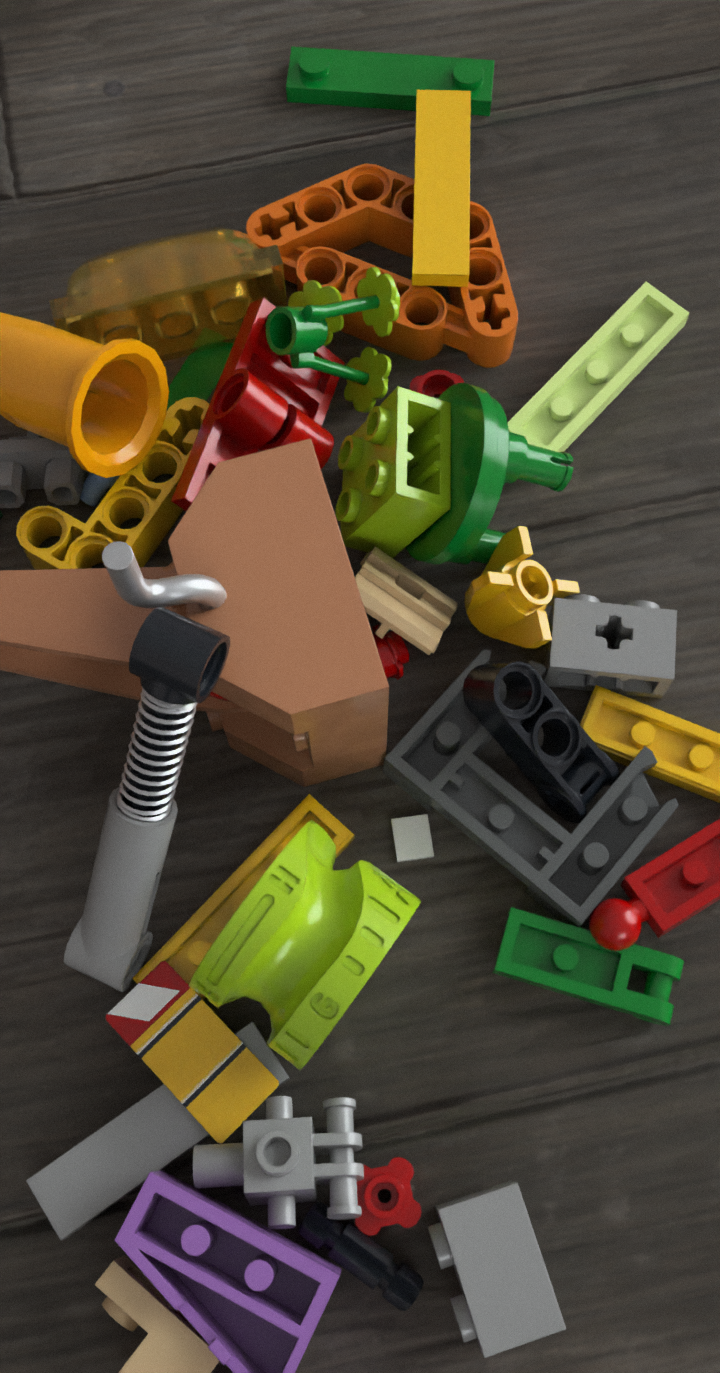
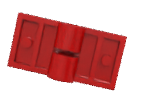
[171,297,345,511]

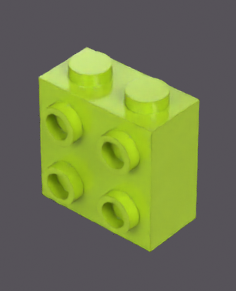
[336,386,451,558]

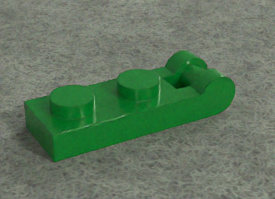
[492,907,684,1026]

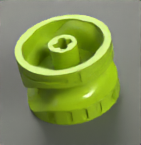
[189,820,422,1070]

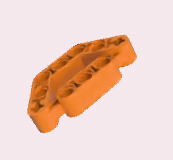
[246,164,518,368]

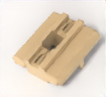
[355,546,458,655]

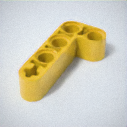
[16,397,209,570]

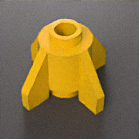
[464,526,580,649]

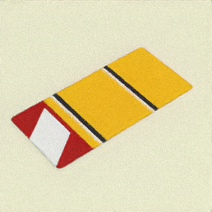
[105,961,279,1144]

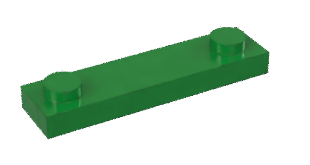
[286,46,495,116]

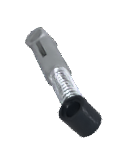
[63,606,230,992]

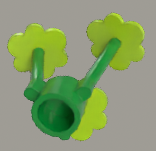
[266,267,400,413]

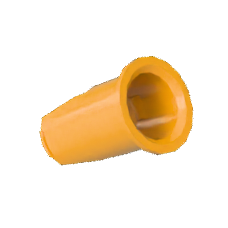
[0,312,169,478]

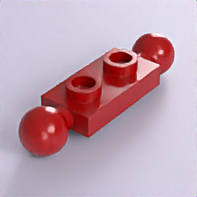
[589,818,720,951]

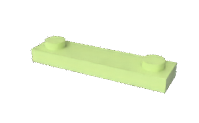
[508,282,689,452]

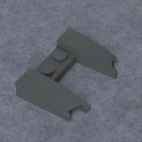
[383,649,679,927]

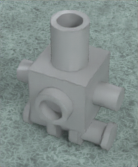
[193,1096,364,1229]

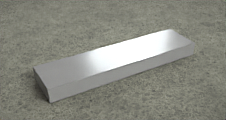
[26,1022,290,1240]

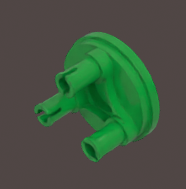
[406,383,573,565]

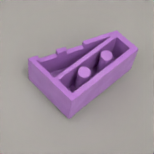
[115,1170,342,1373]

